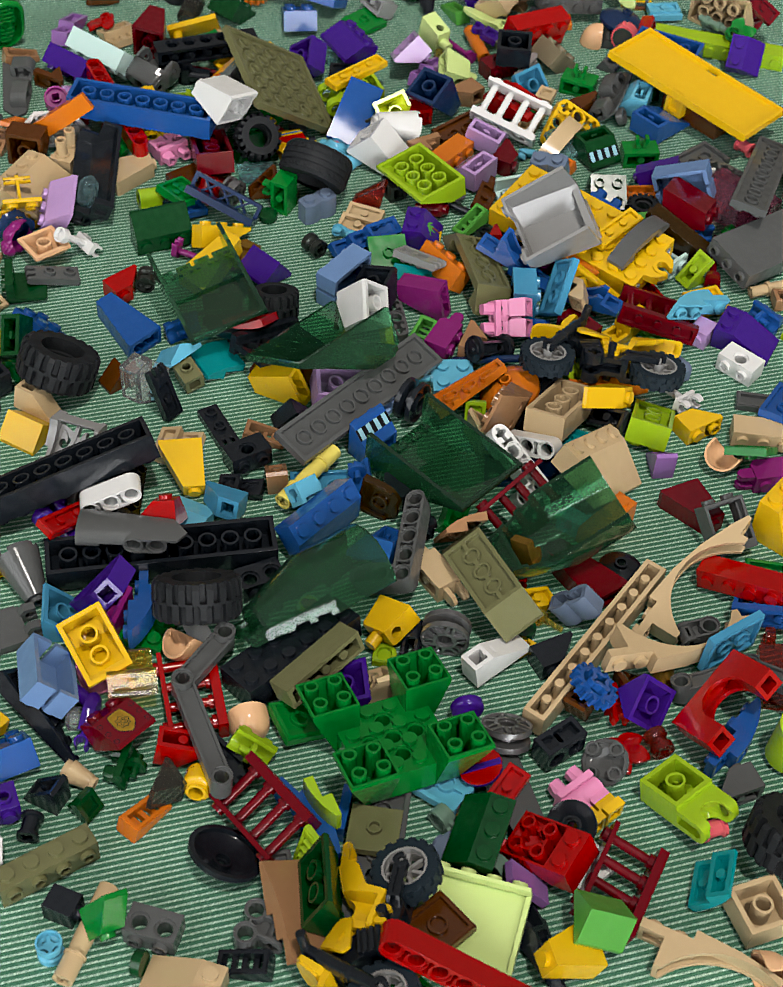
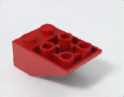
[500,810,599,894]

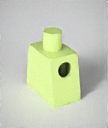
[418,11,453,53]
[438,47,477,84]

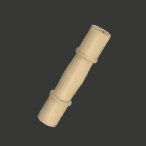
[52,881,118,987]

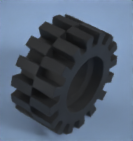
[626,193,660,212]

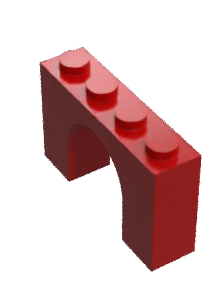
[672,649,783,758]

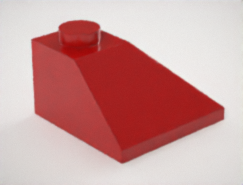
[141,493,188,524]

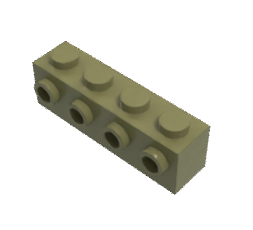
[269,622,365,709]
[0,823,101,908]

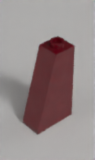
[540,538,628,609]

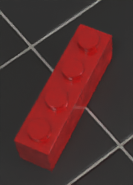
[696,555,783,606]

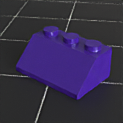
[320,19,378,64]
[42,42,87,81]

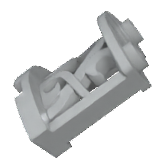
[39,410,107,504]

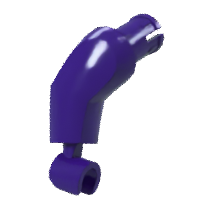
[73,683,102,752]

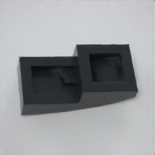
[218,473,266,500]

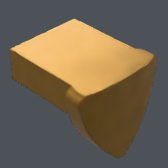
[510,534,542,568]

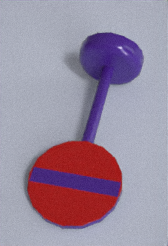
[450,694,503,787]

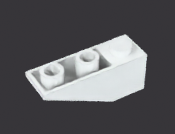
[460,635,530,688]

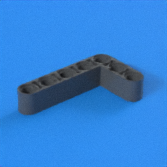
[348,489,431,596]

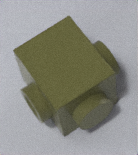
[173,356,205,394]

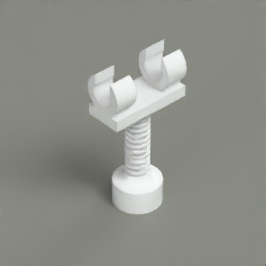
[54,227,103,257]
[665,389,704,413]

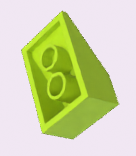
[624,398,676,452]

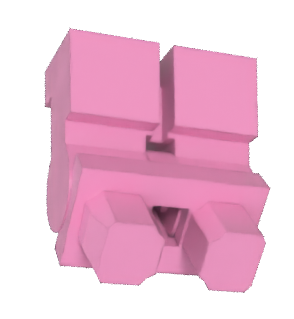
[479,297,533,338]

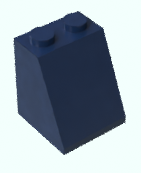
[405,67,461,117]

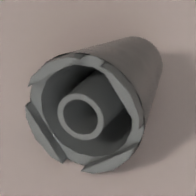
[0,540,46,607]

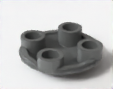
[581,738,629,787]

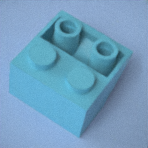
[619,80,654,117]

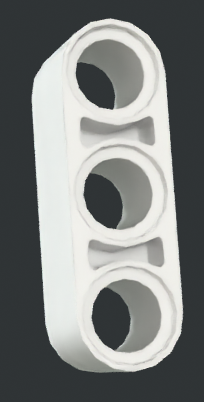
[502,429,563,460]
[79,472,142,512]

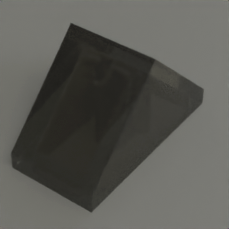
[146,757,187,810]

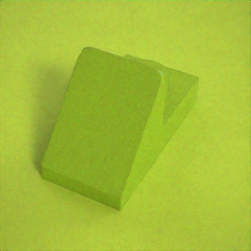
[675,249,715,290]

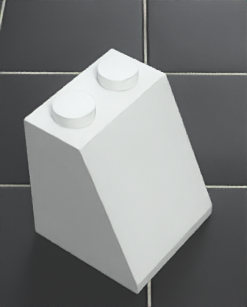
[191,75,258,125]
[346,117,409,176]
[336,278,389,335]

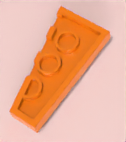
[428,358,508,418]

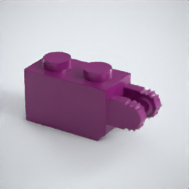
[424,312,464,359]
[734,456,783,493]

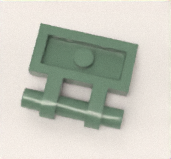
[698,14,732,35]

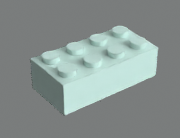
[65,26,134,80]

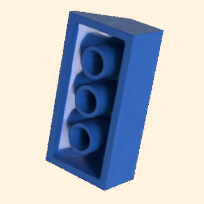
[274,478,361,566]

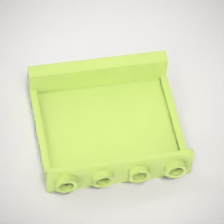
[418,861,533,977]

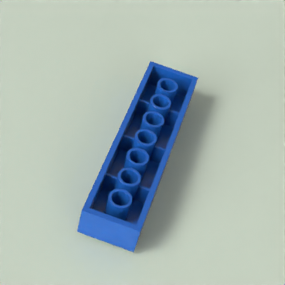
[66,77,216,140]

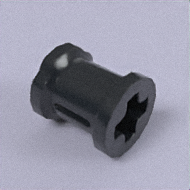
[16,809,44,844]

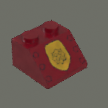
[80,696,156,751]

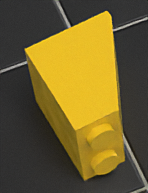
[752,477,783,557]

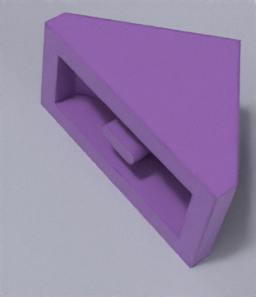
[646,452,678,479]

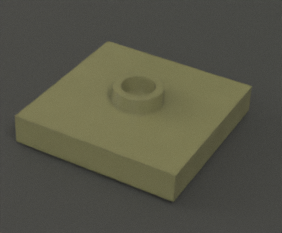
[345,803,404,857]

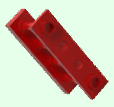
[152,652,229,738]

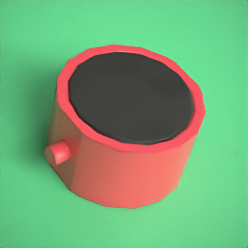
[611,21,638,47]

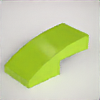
[303,775,342,829]

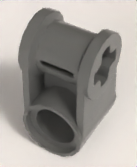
[676,616,721,646]

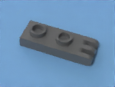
[24,265,81,286]

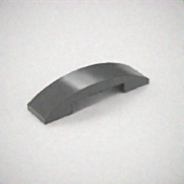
[607,215,670,271]

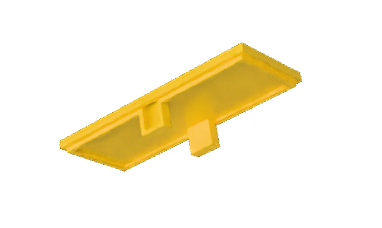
[607,27,783,142]

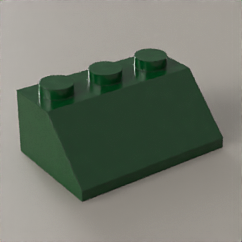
[129,200,192,256]
[441,792,517,876]
[298,833,345,937]

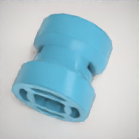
[35,930,64,967]

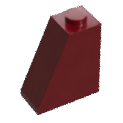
[657,478,725,534]

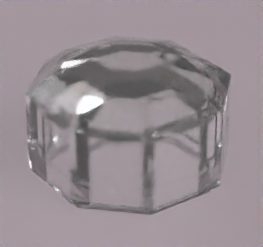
[65,706,82,731]

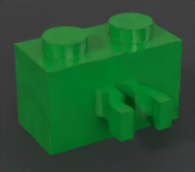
[559,63,599,97]
[619,134,660,168]
[262,169,297,216]

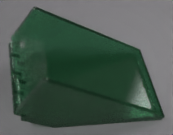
[146,222,268,346]
[245,301,400,369]
[365,392,523,513]

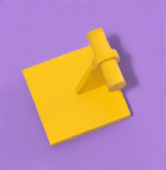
[0,175,42,213]

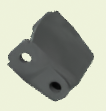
[125,46,181,92]

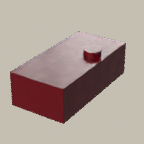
[188,128,235,175]

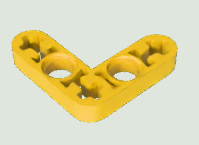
[540,99,600,145]

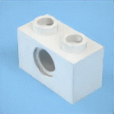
[715,341,765,387]

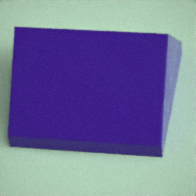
[237,244,292,284]
[338,657,372,706]
[618,673,677,735]

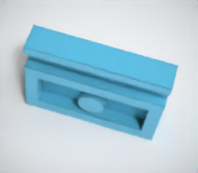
[645,2,683,21]

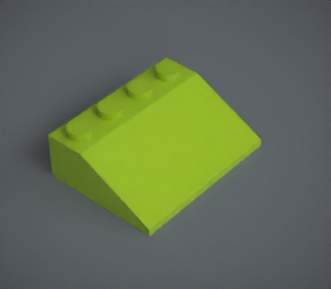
[376,142,466,204]

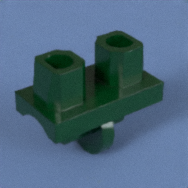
[102,739,148,791]

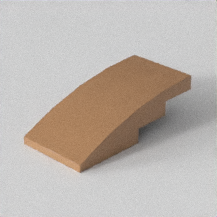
[259,860,326,965]

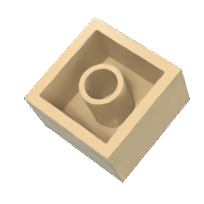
[722,874,783,949]

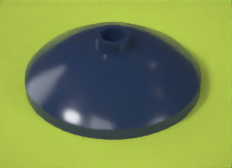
[599,7,641,32]

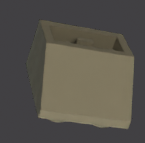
[531,34,576,74]

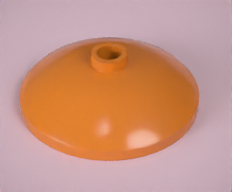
[480,365,540,411]

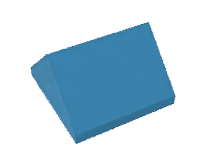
[512,63,549,95]
[41,583,78,642]

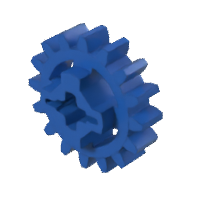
[569,661,619,711]

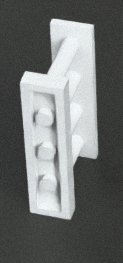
[470,76,552,148]

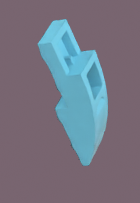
[666,289,731,320]

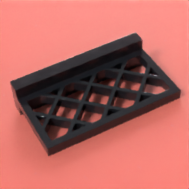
[229,316,324,368]

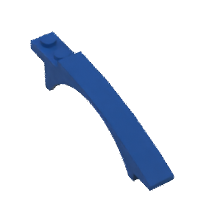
[475,227,624,317]

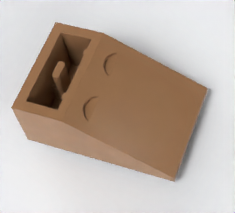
[481,382,533,432]

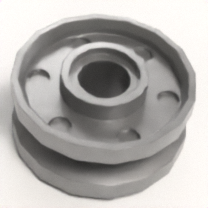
[420,609,472,656]
[481,712,533,755]

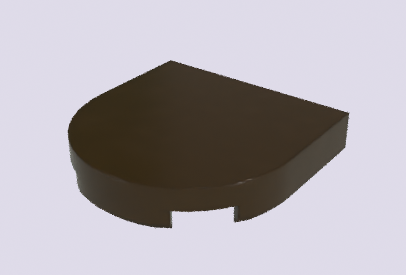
[360,474,402,520]

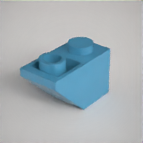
[203,481,248,520]

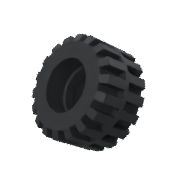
[232,113,282,162]
[249,282,299,321]

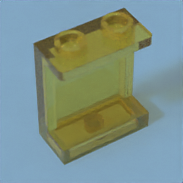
[105,648,158,699]

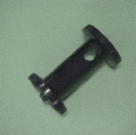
[464,334,515,363]

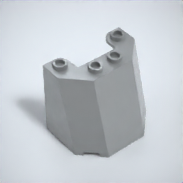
[501,166,602,268]

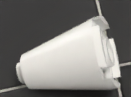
[370,110,422,143]

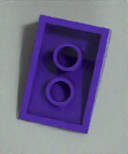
[710,305,779,367]

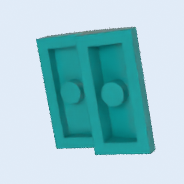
[189,340,246,380]
[688,849,738,912]

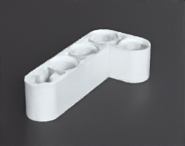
[484,424,550,512]

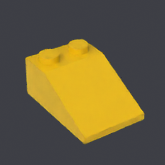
[56,601,133,688]

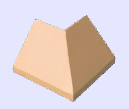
[17,225,71,262]

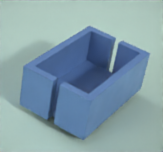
[651,159,717,205]
[315,243,371,312]
[16,632,79,719]

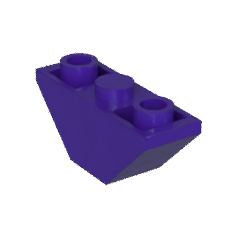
[69,554,136,612]

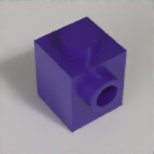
[0,780,22,826]

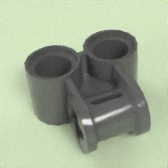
[233,898,283,954]

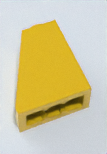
[247,364,311,406]
[158,437,205,497]
[534,924,608,979]

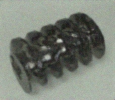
[177,0,205,22]

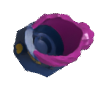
[0,209,35,257]

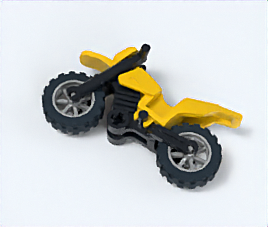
[519,304,686,393]
[295,837,444,987]

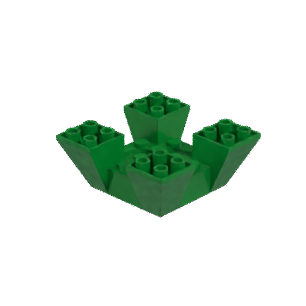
[295,646,496,805]

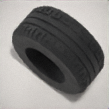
[279,138,353,194]

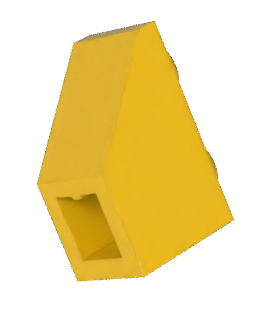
[672,408,723,446]

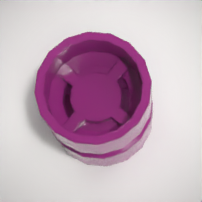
[44,86,67,111]

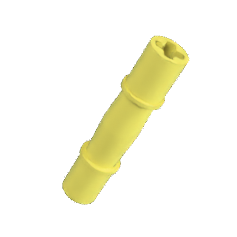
[275,444,341,509]

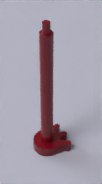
[703,235,721,289]

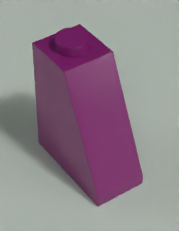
[397,273,452,321]

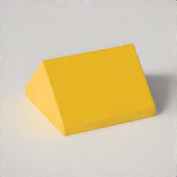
[0,409,49,456]

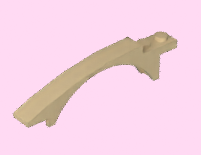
[632,515,752,645]
[601,609,749,674]
[636,917,783,987]

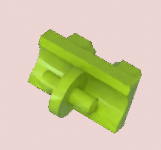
[226,725,278,765]

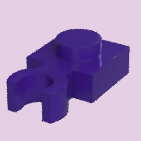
[471,21,498,46]

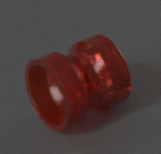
[642,726,675,760]

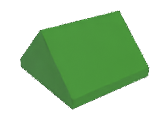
[574,889,637,954]

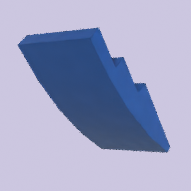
[326,76,384,145]

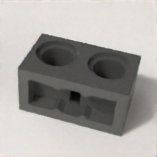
[121,901,186,956]

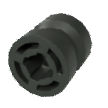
[301,232,328,259]
[135,265,157,293]

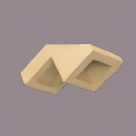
[568,276,588,313]

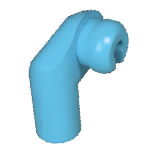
[518,148,537,161]
[331,223,355,238]

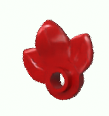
[86,12,115,32]
[610,732,650,775]

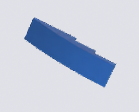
[327,216,402,258]

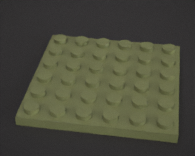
[222,24,332,134]

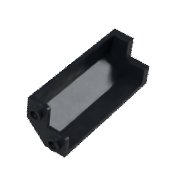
[70,121,122,226]

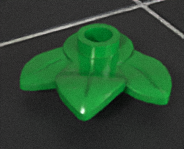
[724,17,757,42]

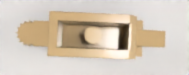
[419,547,469,607]

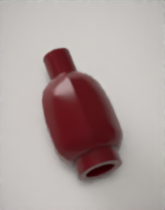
[415,203,449,218]

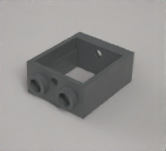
[694,492,758,557]

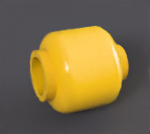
[182,763,209,801]

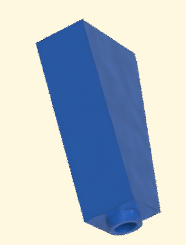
[96,292,162,361]

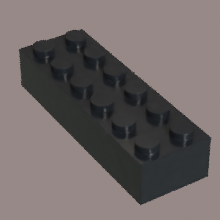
[220,593,362,704]

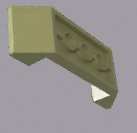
[442,233,512,317]
[442,524,544,643]

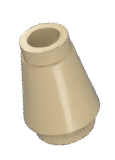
[59,759,99,789]

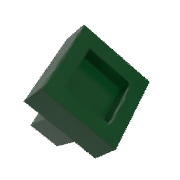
[67,786,105,824]

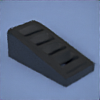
[216,949,276,982]

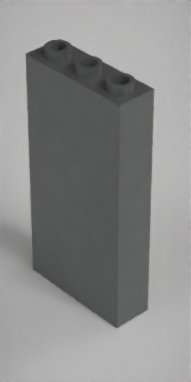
[706,209,783,289]

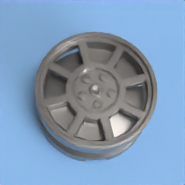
[219,176,246,206]

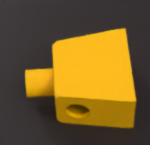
[363,594,421,650]

